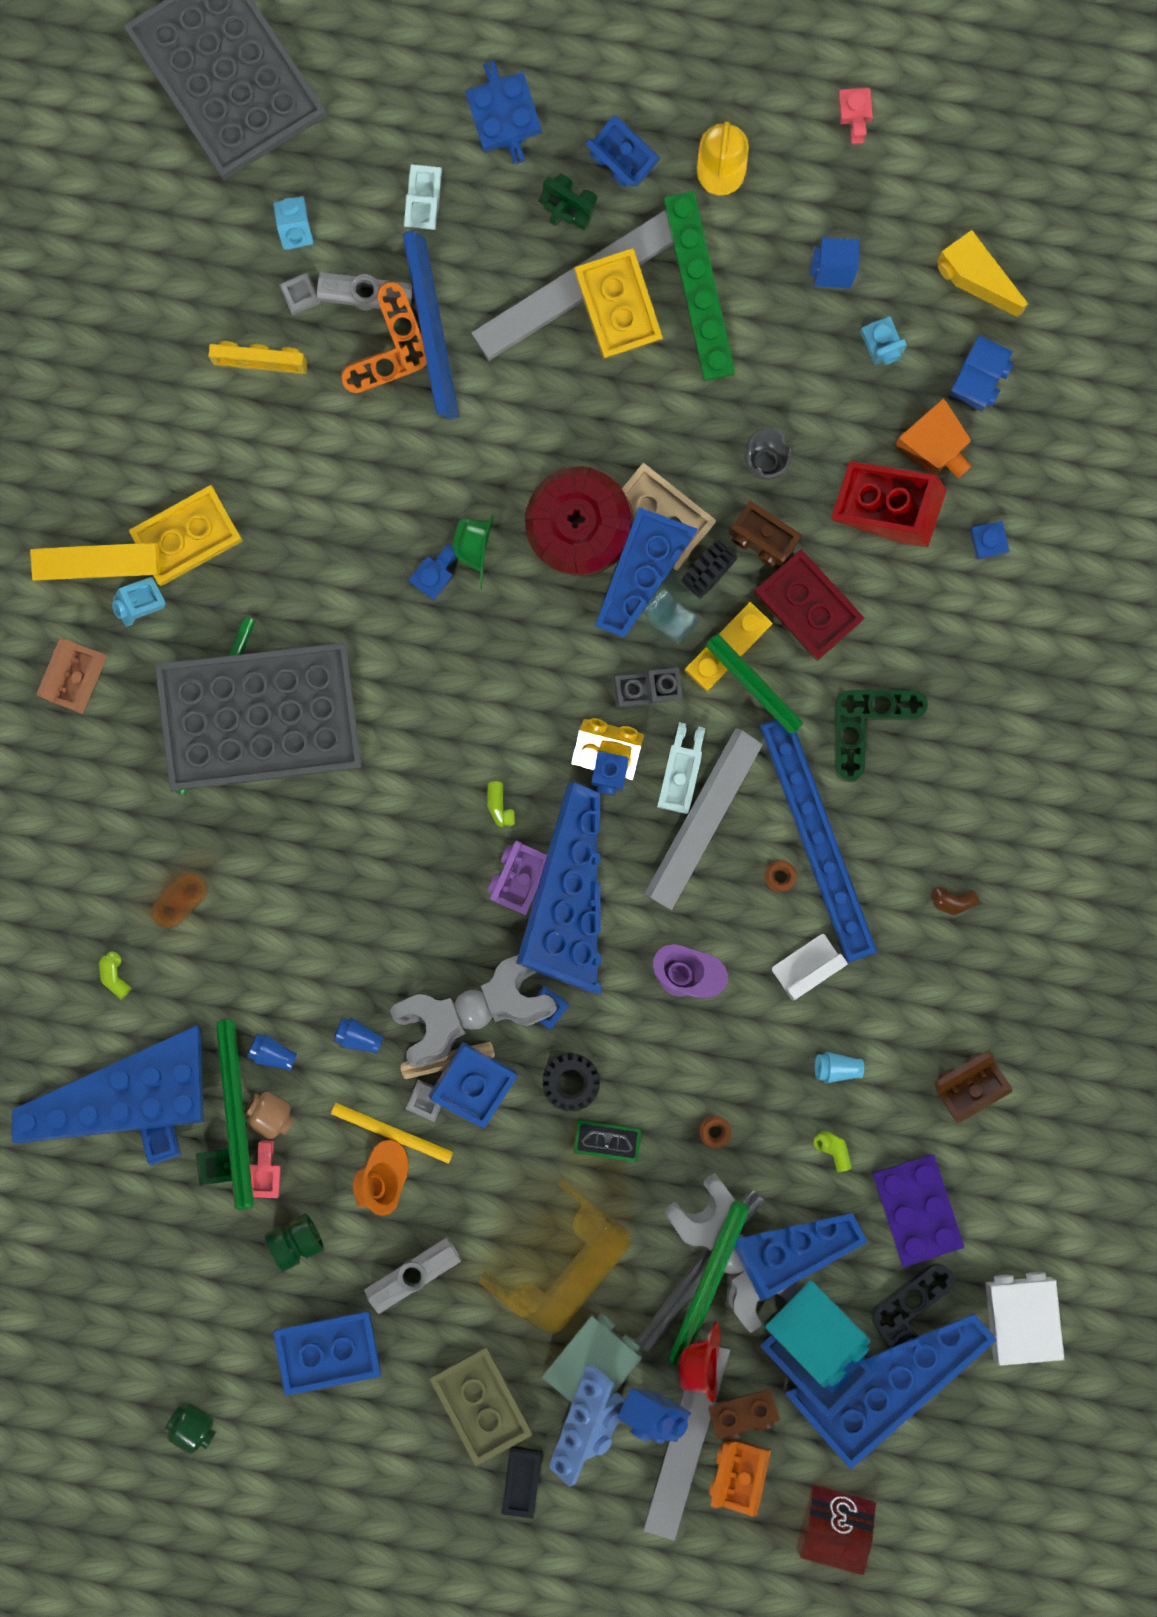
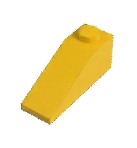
[937,230,1028,317]

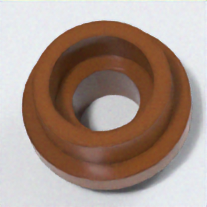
[764,860,797,892]
[699,1116,731,1148]

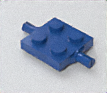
[465,61,543,164]

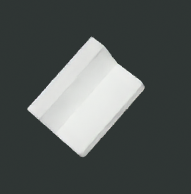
[772,934,848,1000]

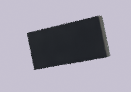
[501,1447,542,1519]

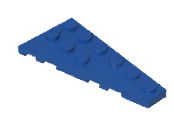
[12,1025,204,1144]
[785,1313,997,1470]

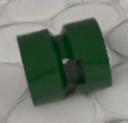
[265,1213,325,1272]

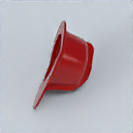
[679,1322,720,1403]

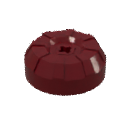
[525,466,634,576]

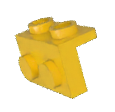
[571,718,644,780]

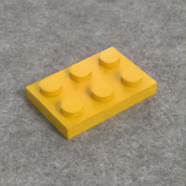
[573,248,663,359]
[128,485,243,586]

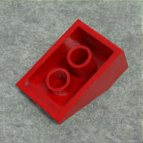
[831,461,947,548]

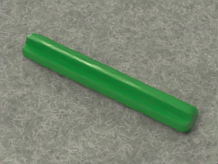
[706,634,803,734]

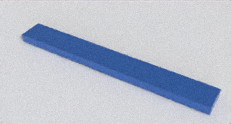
[759,719,877,963]

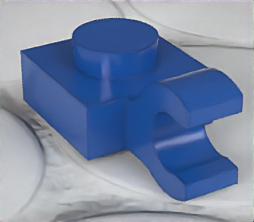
[408,543,457,601]

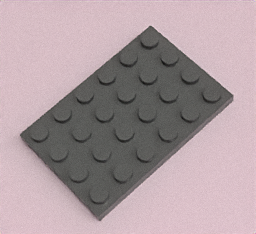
[124,0,327,181]
[155,643,362,791]

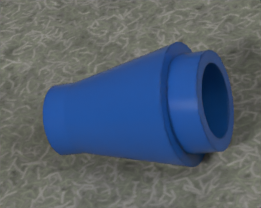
[333,1017,383,1054]
[247,1034,297,1071]

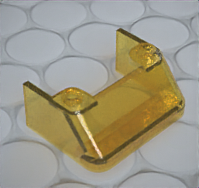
[478,1175,630,1333]

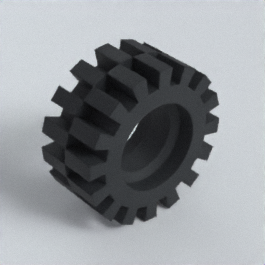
[681,539,738,599]
[542,1053,600,1112]

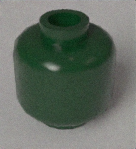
[165,1403,216,1454]

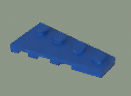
[595,507,699,637]
[734,1213,867,1301]

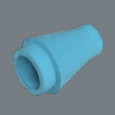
[815,1051,864,1084]

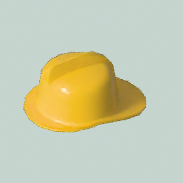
[697,122,749,196]

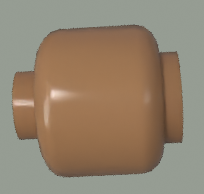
[244,1091,294,1139]

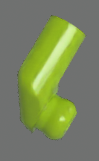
[487,781,515,828]
[98,951,132,1000]
[813,1131,852,1172]

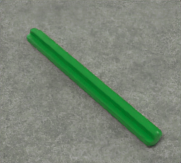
[216,1019,254,1210]
[669,1201,749,1367]

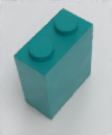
[765,1280,870,1388]

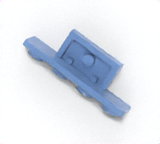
[549,1364,625,1487]

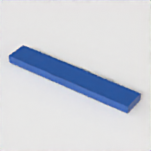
[403,230,459,420]

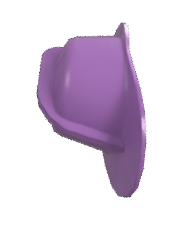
[653,944,728,998]

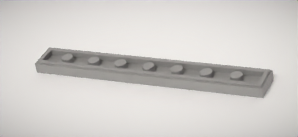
[471,211,673,361]

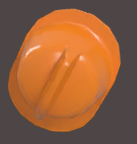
[353,1140,409,1216]

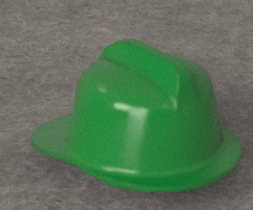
[453,514,494,589]

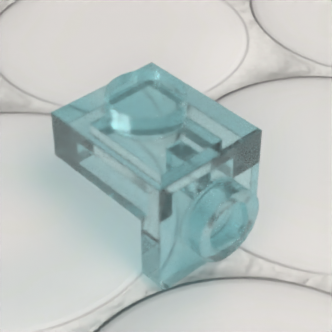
[644,589,699,645]

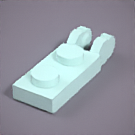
[657,722,705,814]

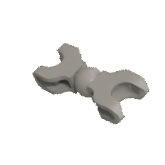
[390,955,557,1068]
[664,1173,798,1333]

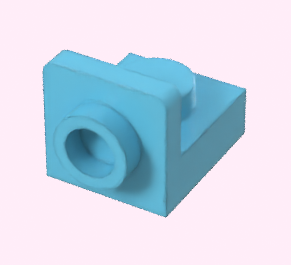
[860,316,907,365]
[112,577,166,627]

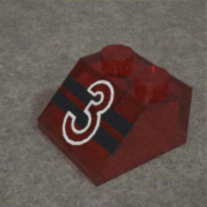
[796,1484,876,1576]

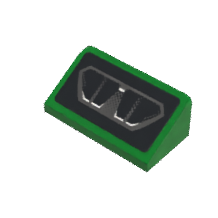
[573,1120,641,1162]

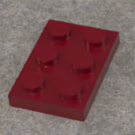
[754,549,865,662]

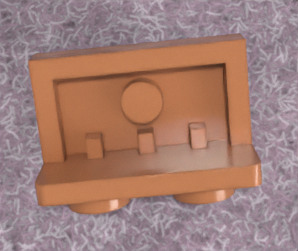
[37,638,107,714]

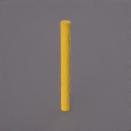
[331,1103,454,1164]

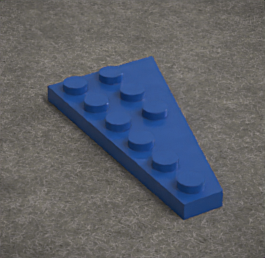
[516,782,601,994]

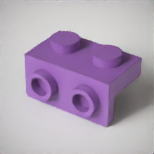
[487,841,547,915]

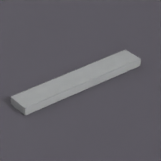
[644,728,763,910]
[643,1339,730,1541]

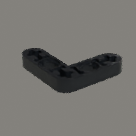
[871,1264,954,1348]

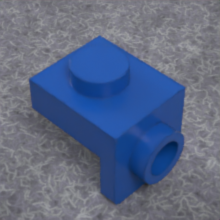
[591,752,629,796]

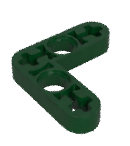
[835,690,928,782]

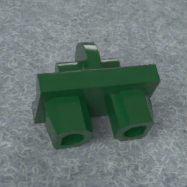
[538,173,598,231]

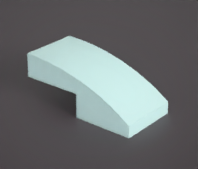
[404,164,442,230]

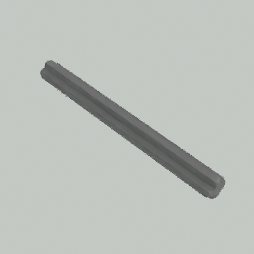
[636,1189,764,1352]

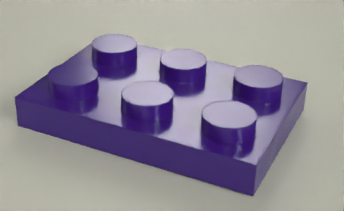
[872,1154,965,1267]

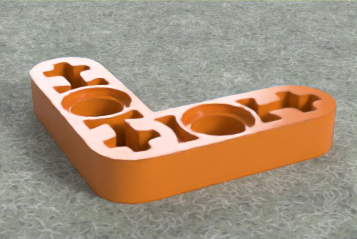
[341,281,427,393]

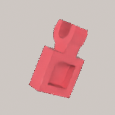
[838,88,873,144]
[250,1140,281,1198]

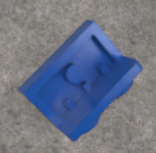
[585,115,661,187]

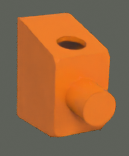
[895,399,972,479]

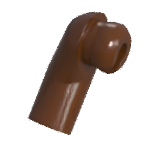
[931,887,980,915]

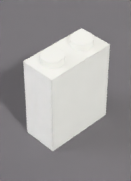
[985,1272,1064,1366]

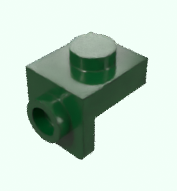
[196,1149,232,1186]

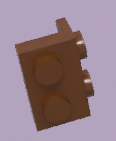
[728,501,802,568]
[935,1051,1012,1124]
[708,1389,780,1440]

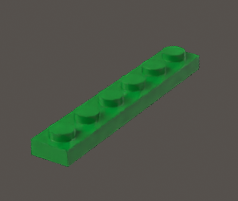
[663,191,735,382]

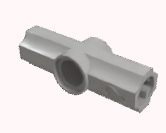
[317,272,413,312]
[364,1237,462,1314]

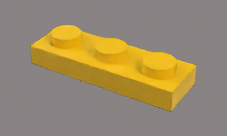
[209,341,307,374]
[684,602,773,692]

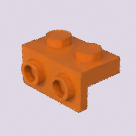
[709,1439,771,1516]

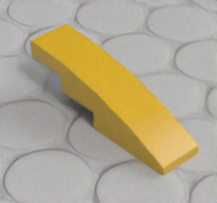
[30,543,160,581]

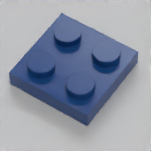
[428,1042,518,1129]

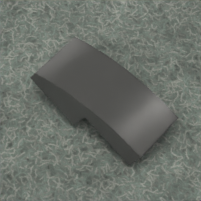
[612,668,683,709]

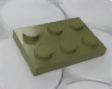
[429,1346,533,1467]

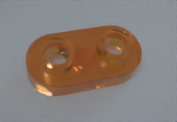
[151,873,208,928]

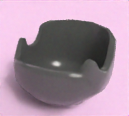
[744,428,791,480]

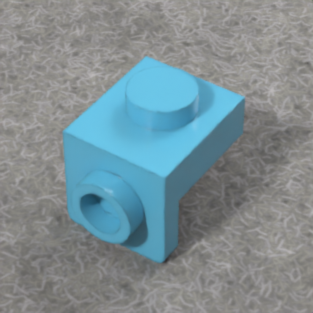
[273,196,313,250]

